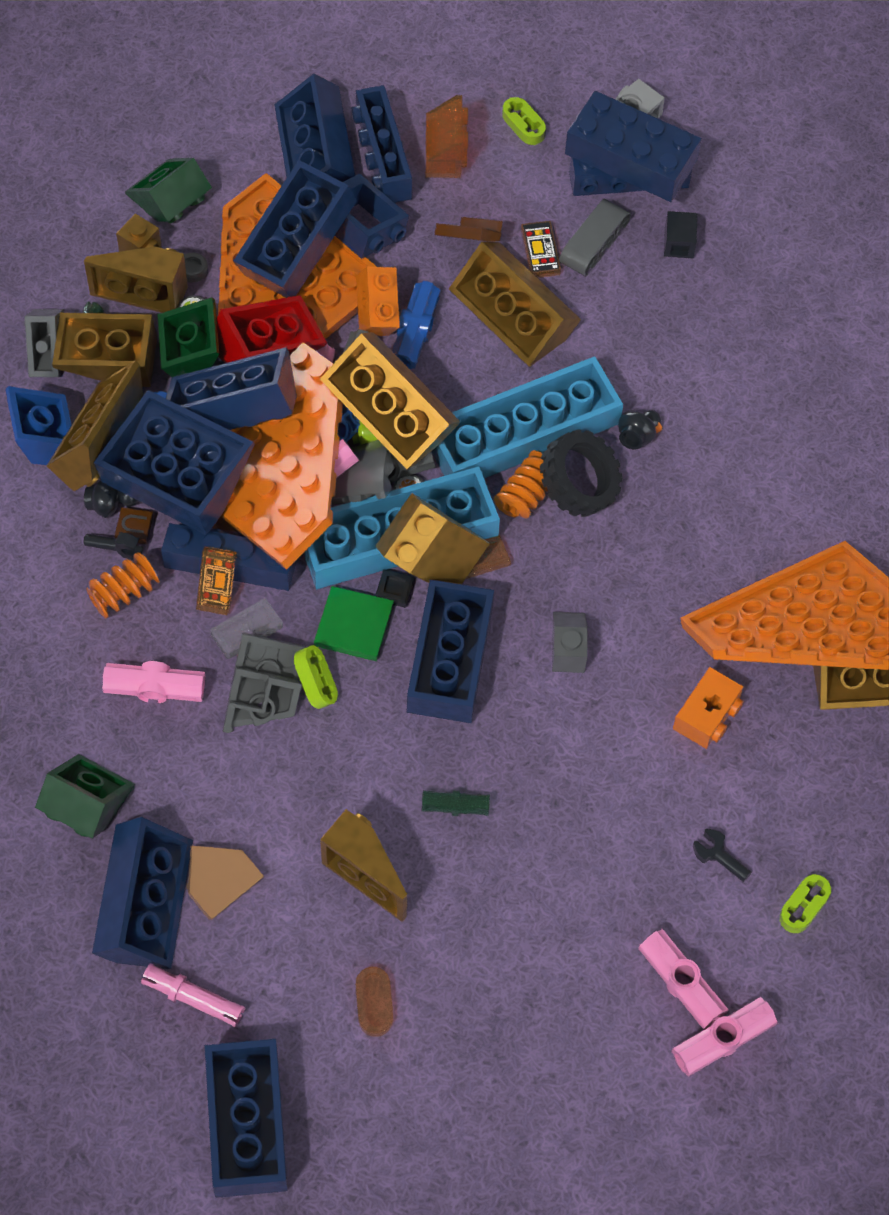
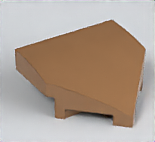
[186,846,264,920]

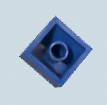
[5,386,72,465]

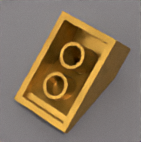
[84,246,188,313]
[52,313,157,387]
[376,493,490,585]
[320,809,407,922]

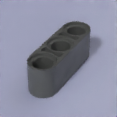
[559,198,631,277]

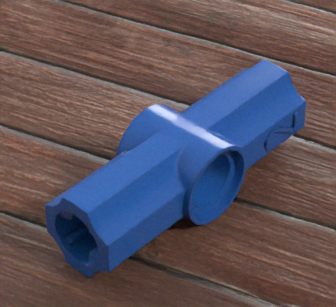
[392,281,440,369]

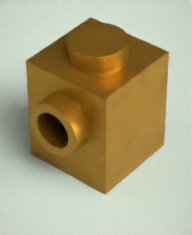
[116,213,162,252]

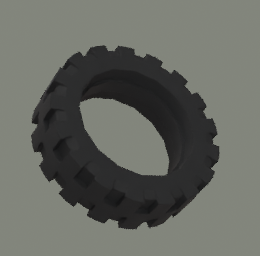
[540,429,622,517]

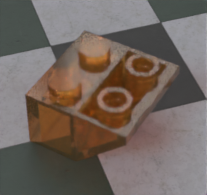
[426,95,468,178]

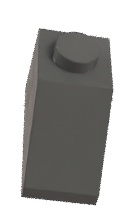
[24,309,64,377]
[552,612,587,673]

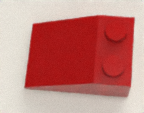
[217,295,327,363]

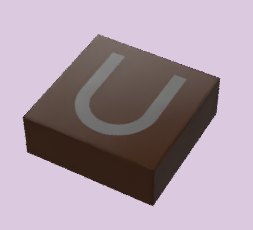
[115,507,153,544]

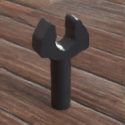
[83,532,144,560]
[693,829,752,882]

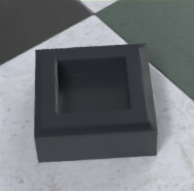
[375,569,414,608]

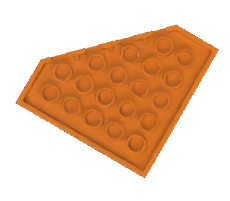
[218,173,377,363]
[221,342,343,570]
[680,541,889,670]

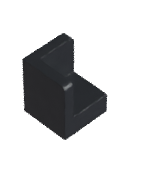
[664,211,697,259]

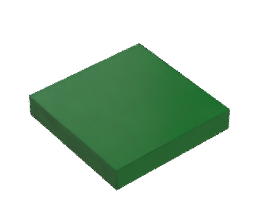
[314,586,394,661]

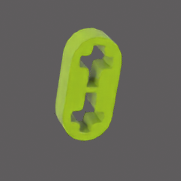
[502,97,546,145]
[294,645,338,709]
[780,874,831,933]

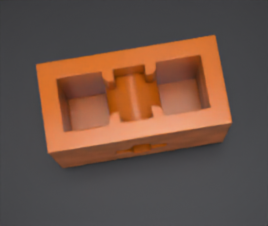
[356,267,400,336]
[673,667,744,749]

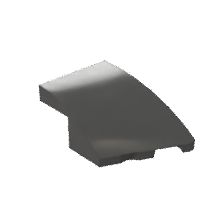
[332,440,394,505]
[223,632,306,733]

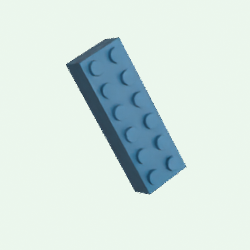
[431,356,623,478]
[303,466,500,590]

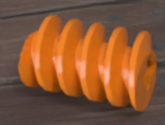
[494,450,548,519]
[86,552,160,619]

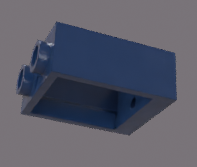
[335,174,410,259]

